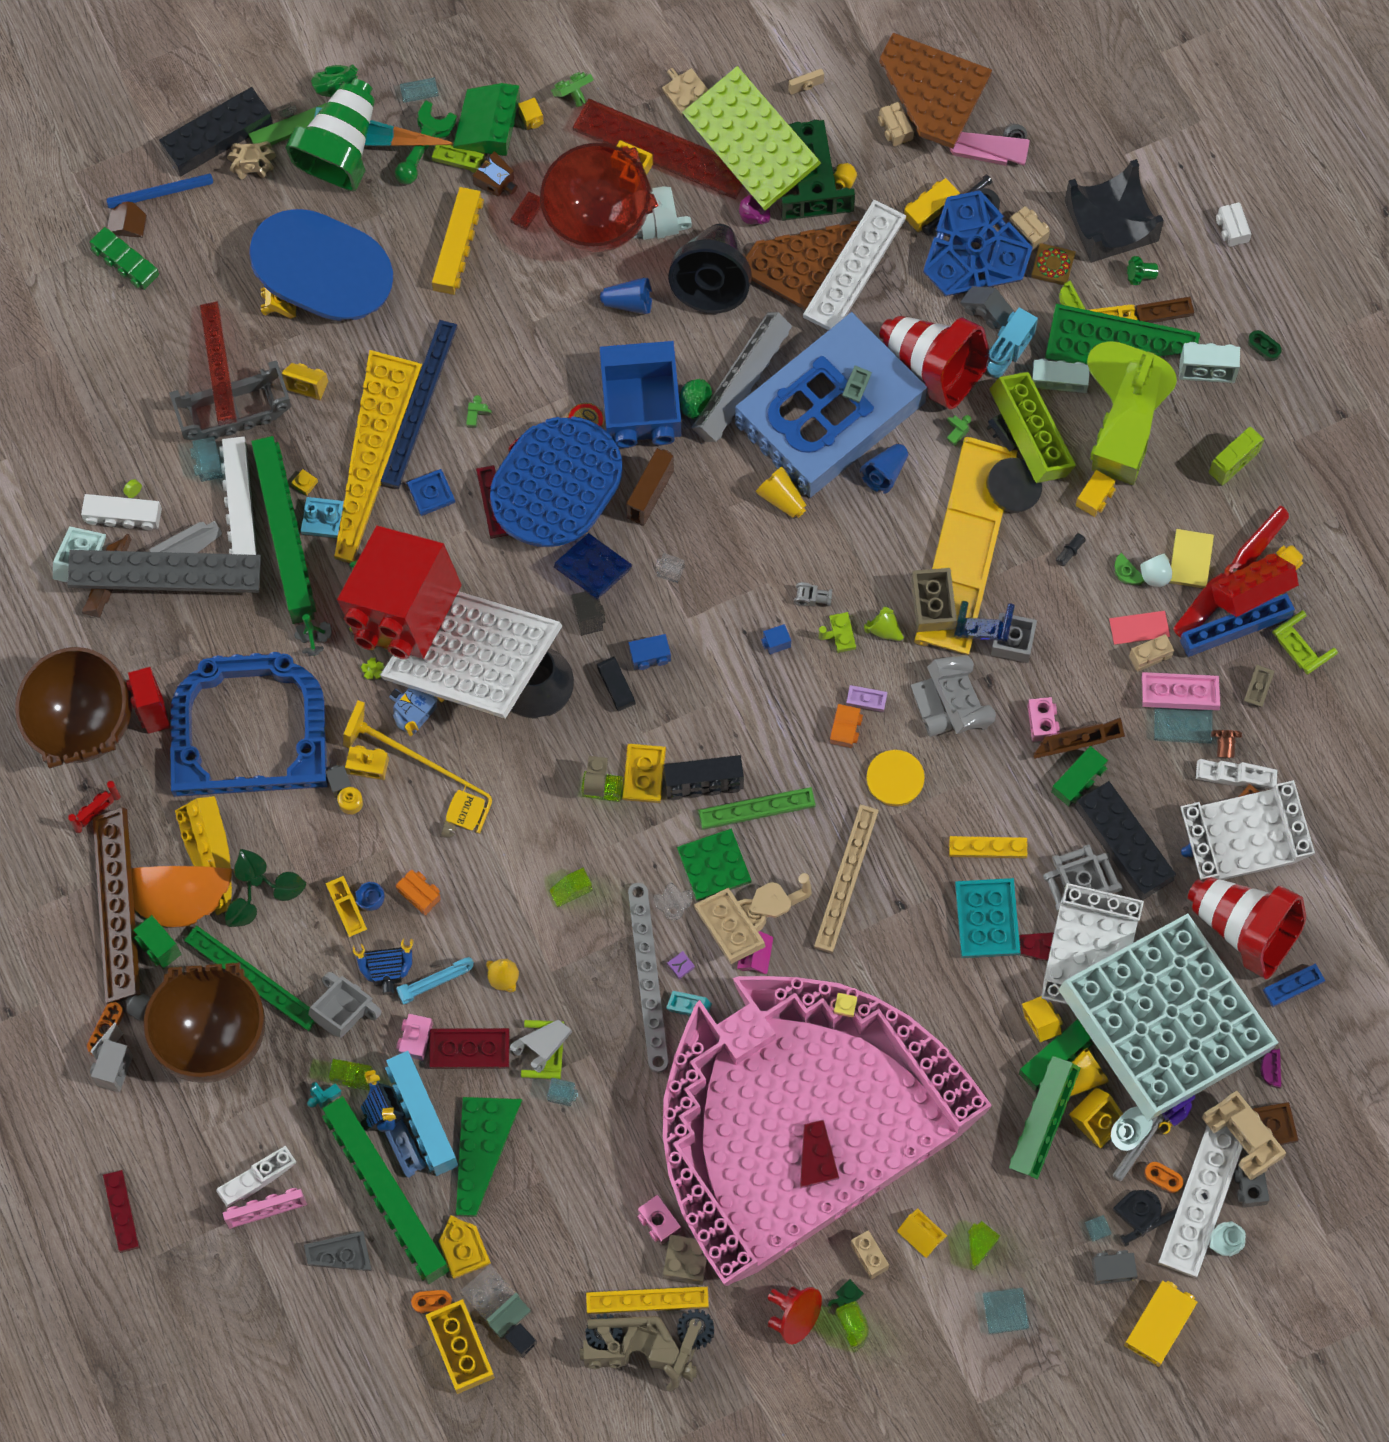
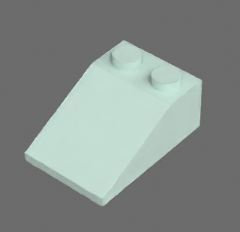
[53,526,106,582]

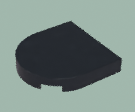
[1113,1190,1162,1237]

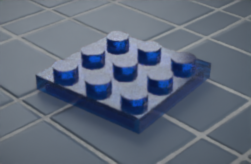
[554,533,632,599]

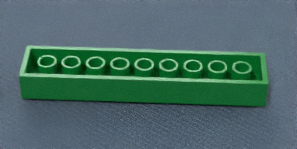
[251,436,317,624]
[322,1096,450,1284]

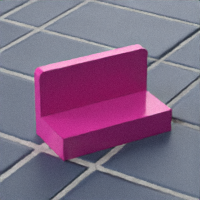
[737,931,773,974]

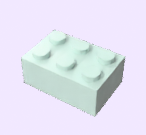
[1179,342,1240,383]

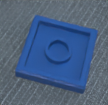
[407,469,456,516]

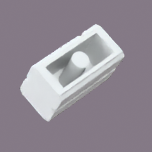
[1216,202,1252,247]

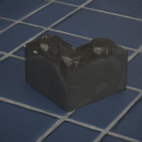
[571,589,606,636]

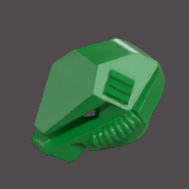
[311,64,358,97]

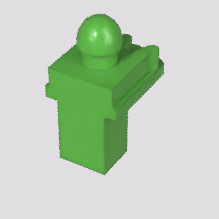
[466,395,492,428]
[947,415,971,446]

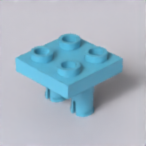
[301,497,344,538]

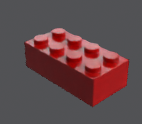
[1211,553,1299,617]
[126,667,170,734]

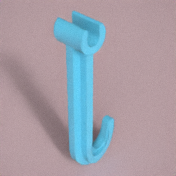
[396,957,474,1005]

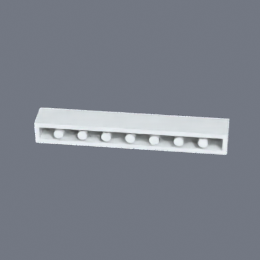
[219,437,257,555]

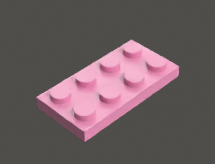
[1141,672,1220,710]
[223,1188,307,1229]

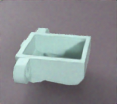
[627,186,692,240]

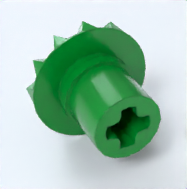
[1126,256,1158,286]

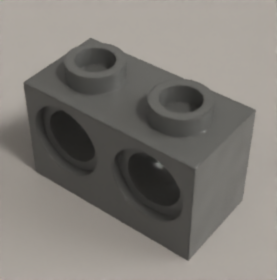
[1234,1165,1270,1208]

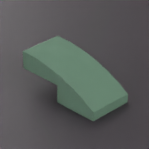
[842,366,872,403]

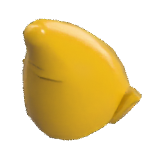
[486,959,519,993]

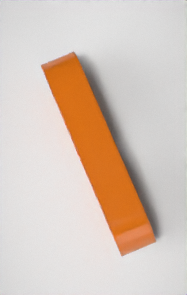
[87,1002,124,1056]

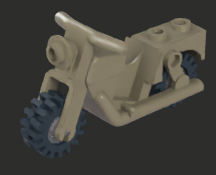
[580,1309,714,1392]

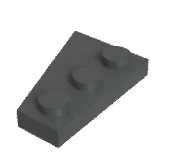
[304,1231,372,1271]

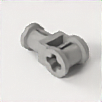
[794,582,833,606]

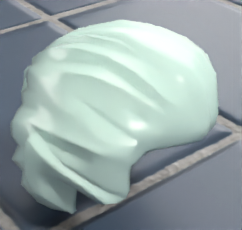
[1209,1221,1246,1257]

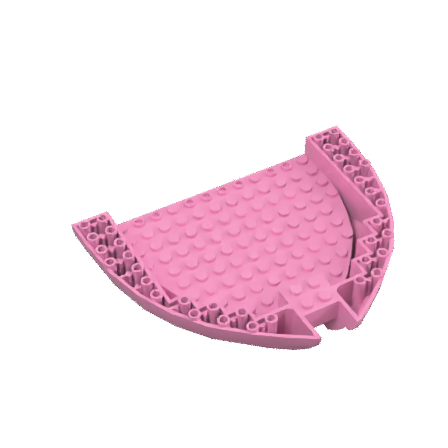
[663,976,992,1286]

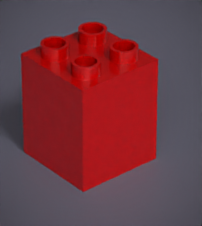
[337,525,462,660]

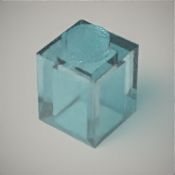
[547,1078,578,1107]

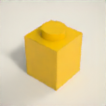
[518,98,544,130]

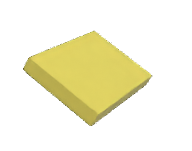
[1169,529,1214,589]

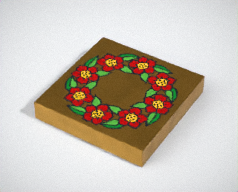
[1031,243,1076,285]

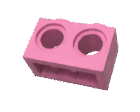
[1027,697,1059,742]

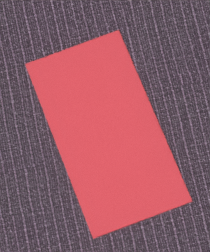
[1109,611,1170,645]

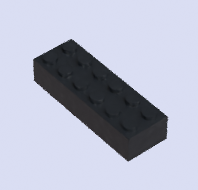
[159,87,273,177]
[1075,781,1176,901]

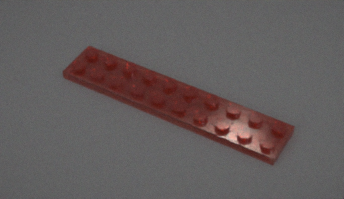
[573,98,743,200]

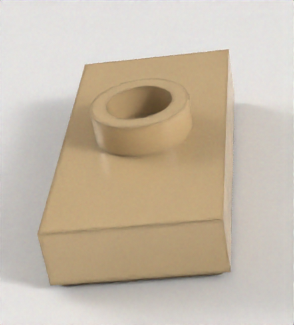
[788,69,824,95]

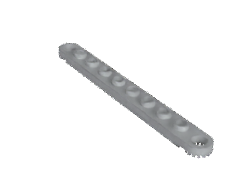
[628,883,668,1073]

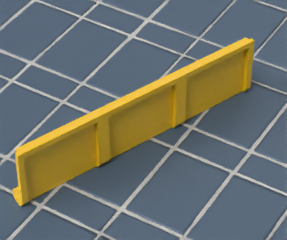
[914,437,1017,655]

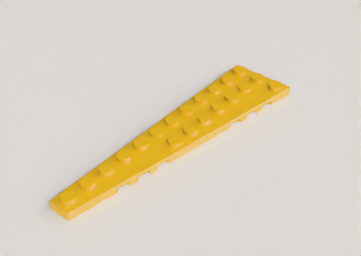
[334,350,422,563]

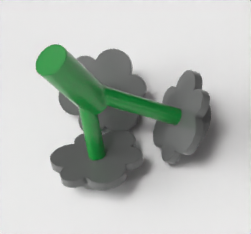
[294,614,333,656]

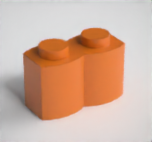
[830,704,863,748]

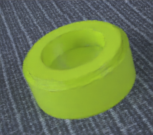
[123,479,142,498]

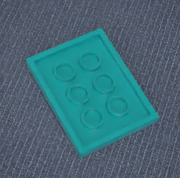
[955,878,1020,958]

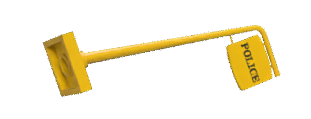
[343,700,492,834]

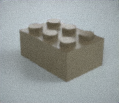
[911,568,957,632]

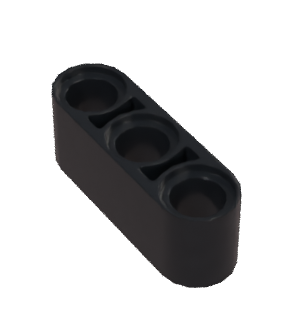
[596,656,636,712]

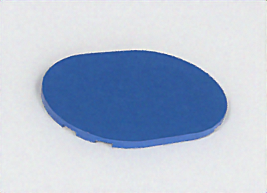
[249,209,393,321]
[490,417,622,547]

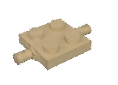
[662,68,708,117]

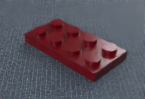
[429,1028,510,1069]

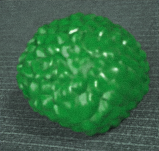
[679,379,713,419]

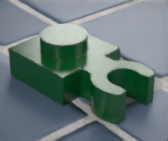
[827,1279,864,1316]

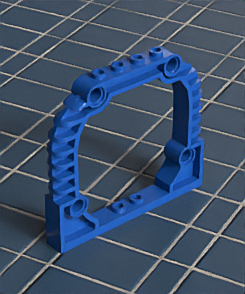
[170,652,328,797]

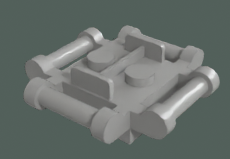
[1043,844,1123,912]

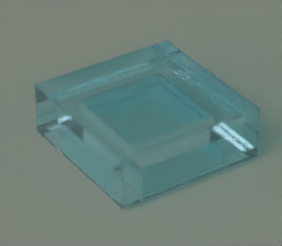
[1085,1215,1112,1242]

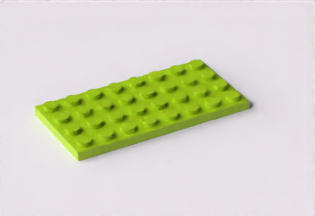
[682,66,821,210]

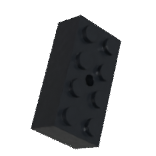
[664,755,744,800]

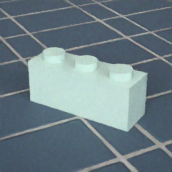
[1032,359,1089,393]

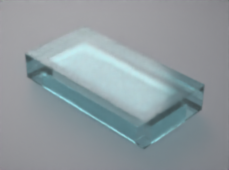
[400,77,439,103]

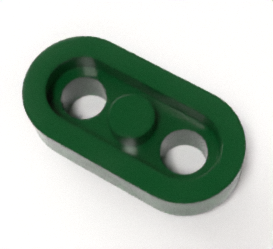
[1248,330,1282,361]

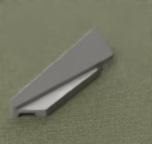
[149,521,222,553]

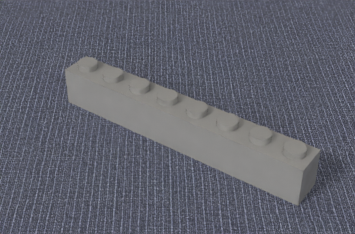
[691,312,792,442]

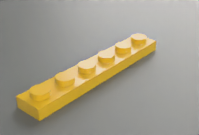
[586,1286,709,1314]

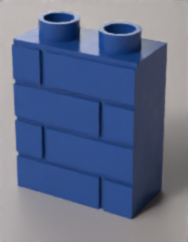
[599,341,681,448]

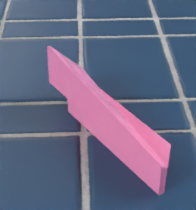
[949,132,1030,166]

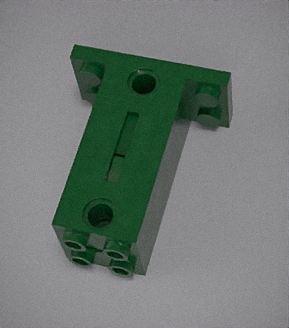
[781,119,855,221]

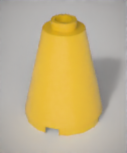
[756,466,806,518]
[1070,1048,1109,1096]

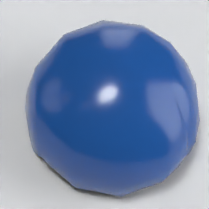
[355,882,385,911]

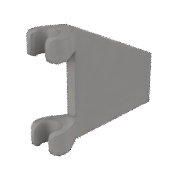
[510,1020,573,1073]

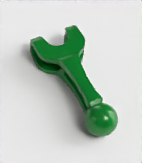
[395,100,457,185]

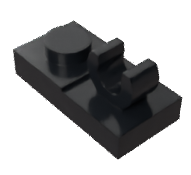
[987,414,1018,452]

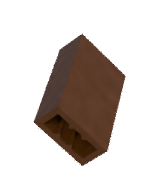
[626,448,674,526]

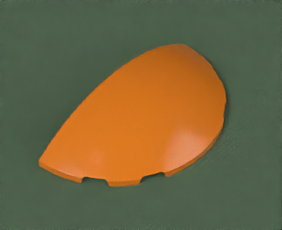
[132,866,233,928]

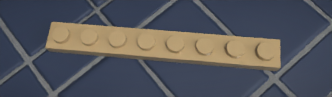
[814,804,879,954]

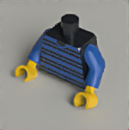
[352,938,414,995]
[360,1070,406,1132]

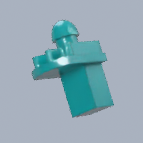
[307,1082,341,1108]

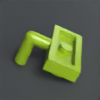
[818,612,856,653]

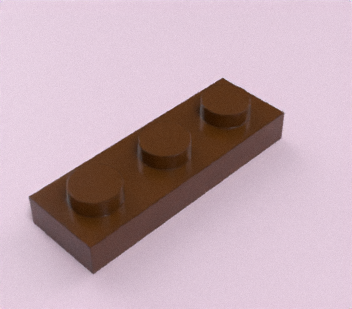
[1136,297,1194,323]

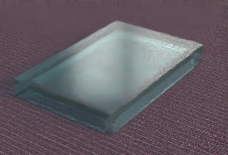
[1154,707,1213,743]

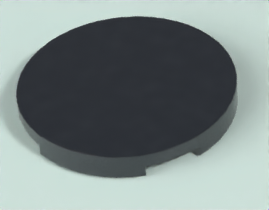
[986,458,1042,513]

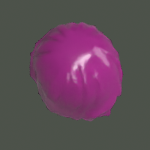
[739,195,771,225]

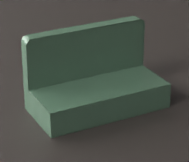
[486,1292,531,1339]

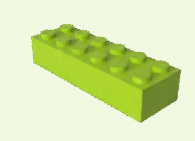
[989,372,1076,483]

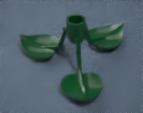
[225,849,306,927]

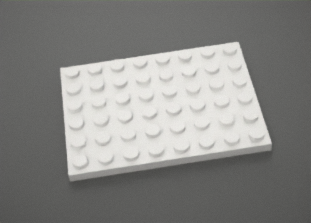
[380,591,562,719]

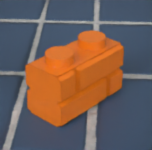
[396,870,441,916]

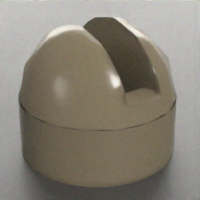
[441,821,456,838]

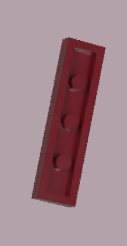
[476,465,509,539]
[103,1170,140,1253]

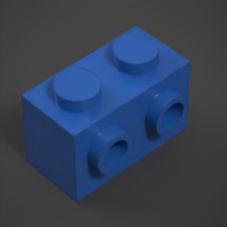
[628,634,671,670]

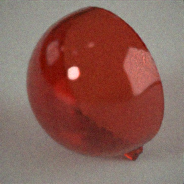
[540,143,658,253]

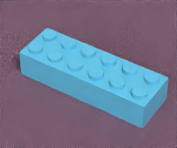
[385,1051,458,1176]

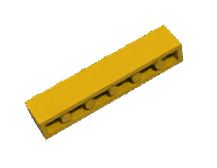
[432,187,484,295]

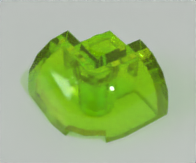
[836,1301,869,1353]

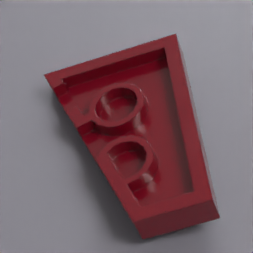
[1019,932,1054,961]
[800,1120,839,1189]

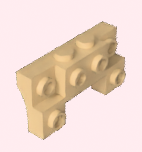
[1202,1091,1286,1180]

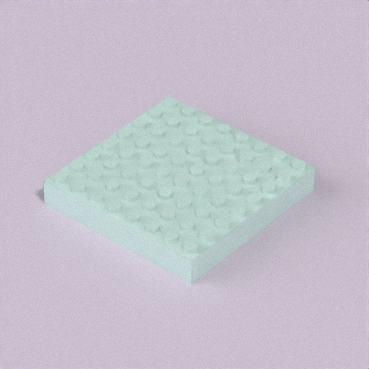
[1058,913,1279,1121]

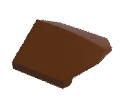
[107,202,147,238]

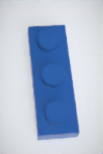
[1263,963,1325,1008]

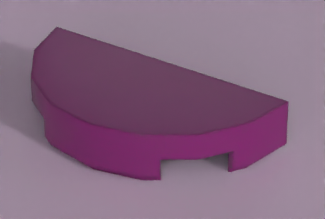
[1260,1049,1281,1089]

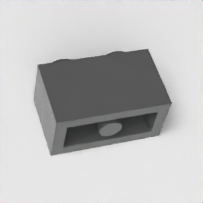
[1092,1250,1137,1285]

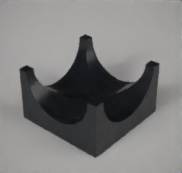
[1064,159,1164,263]

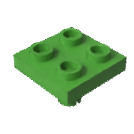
[551,72,594,107]

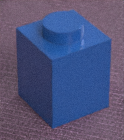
[761,624,791,654]

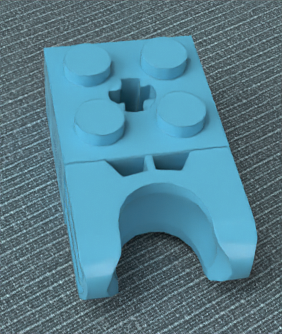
[986,307,1038,378]

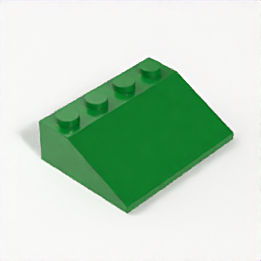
[453,83,520,156]

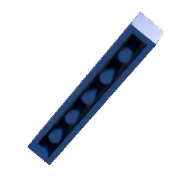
[1180,593,1295,657]

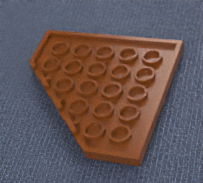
[879,33,992,149]
[746,221,860,310]

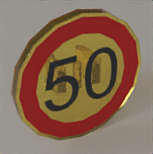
[568,403,604,427]

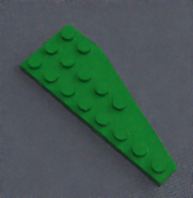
[1044,304,1200,365]

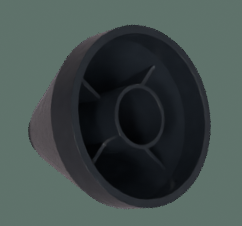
[668,224,752,314]

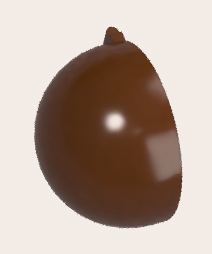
[15,647,132,769]
[144,963,265,1083]

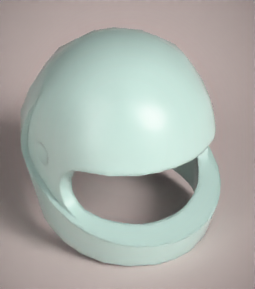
[1140,554,1172,587]

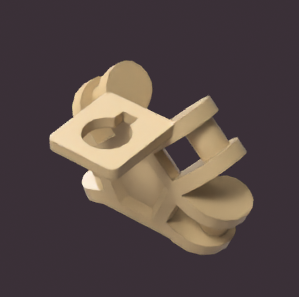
[227,142,276,179]

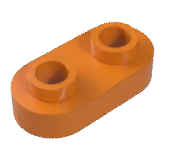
[1144,1162,1183,1193]
[411,1290,452,1313]

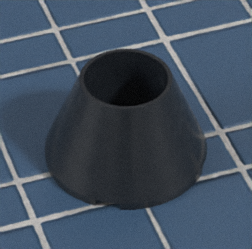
[511,648,574,719]

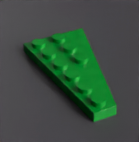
[456,1097,523,1217]

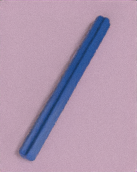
[106,173,213,208]

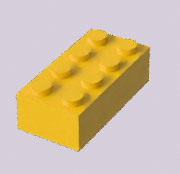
[425,1299,495,1394]

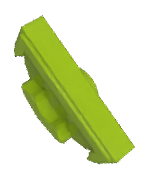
[1059,281,1086,310]

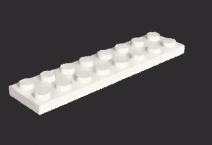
[803,200,906,330]
[1158,1125,1243,1278]

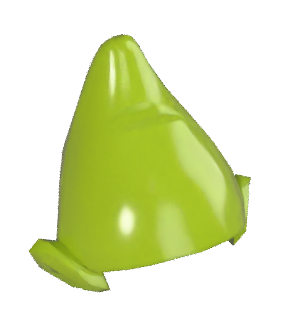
[864,607,904,641]

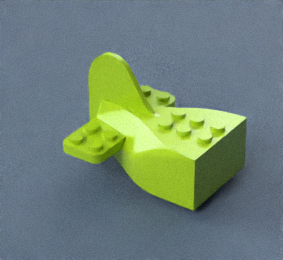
[1087,342,1177,486]

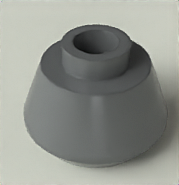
[1003,123,1027,139]

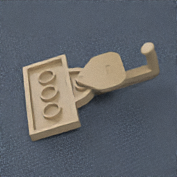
[694,873,812,964]

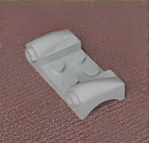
[927,655,996,734]

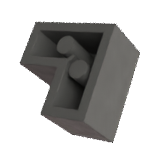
[960,286,1015,329]

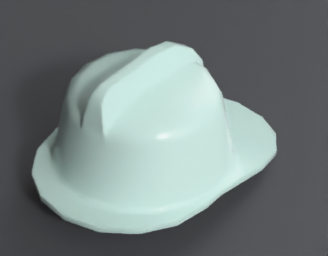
[1111,1106,1153,1151]

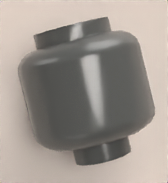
[126,992,151,1021]

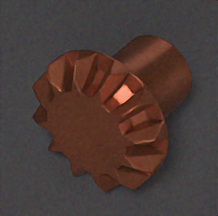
[1211,730,1242,758]

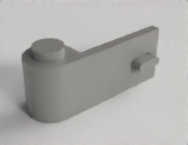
[910,678,953,737]

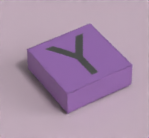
[667,951,695,979]

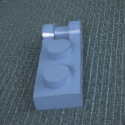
[385,1119,426,1177]

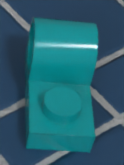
[666,991,712,1018]

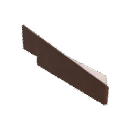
[82,534,131,618]
[1033,717,1125,759]

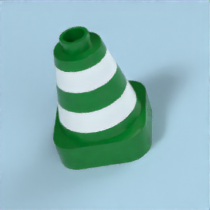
[285,78,375,191]

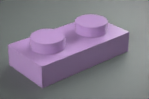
[846,685,887,712]

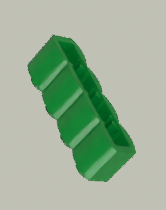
[89,227,159,290]

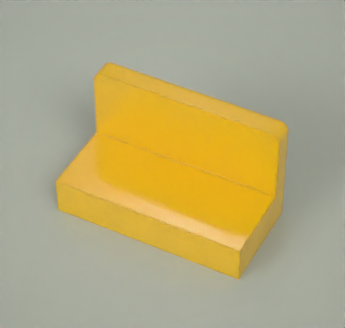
[897,1208,947,1258]

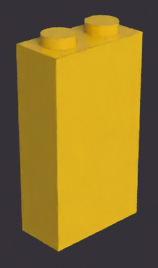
[1124,1280,1198,1367]

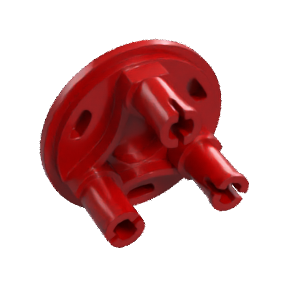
[768,1286,822,1345]

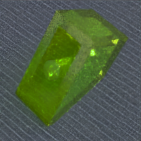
[549,867,593,907]
[967,1221,1000,1270]

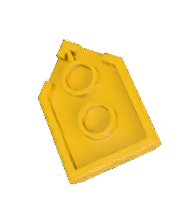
[439,1215,491,1279]

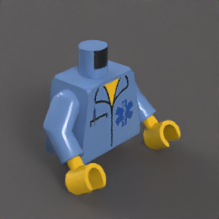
[389,688,444,736]

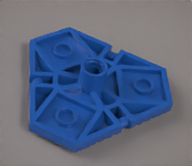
[923,190,1033,297]

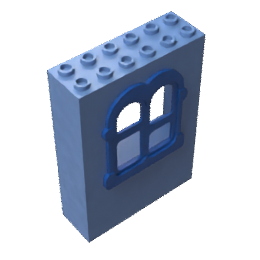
[735,312,927,498]

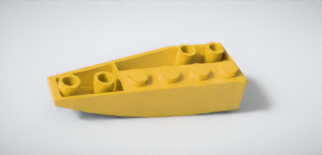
[175,796,232,915]

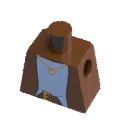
[472,152,518,196]

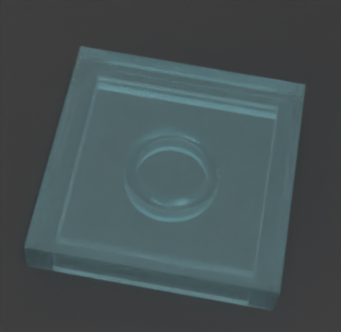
[982,1288,1029,1335]

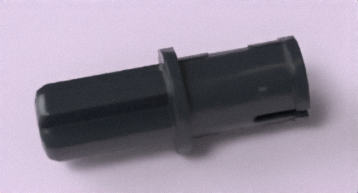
[1056,533,1086,566]

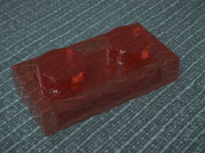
[510,191,545,230]

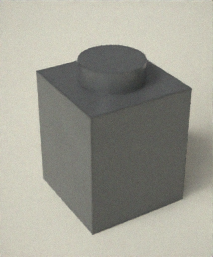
[326,765,351,798]

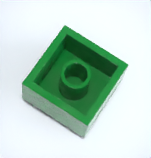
[134,915,182,969]

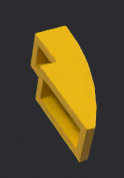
[325,876,367,937]

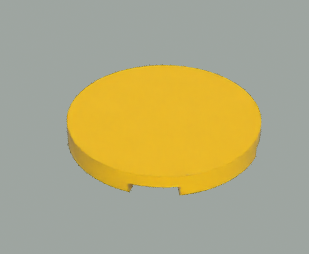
[866,750,925,806]

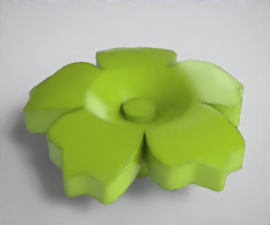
[361,657,385,680]

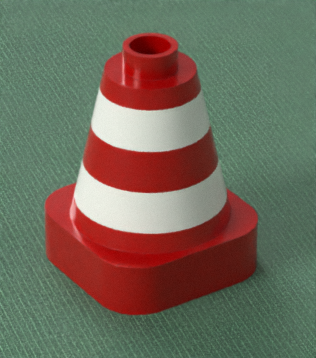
[879,316,989,409]
[1187,877,1306,979]

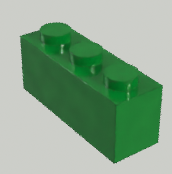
[1051,746,1108,807]

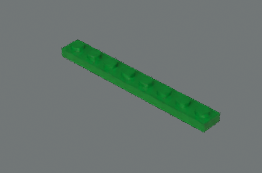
[184,925,316,1031]

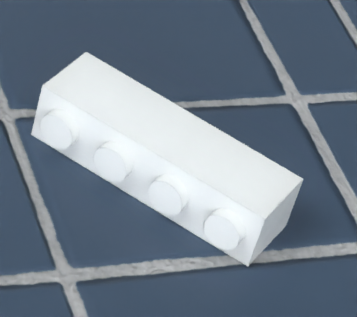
[81,494,162,530]

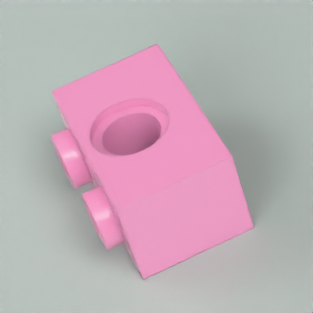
[637,1195,681,1245]

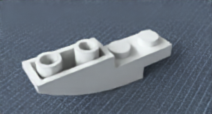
[216,1146,296,1207]

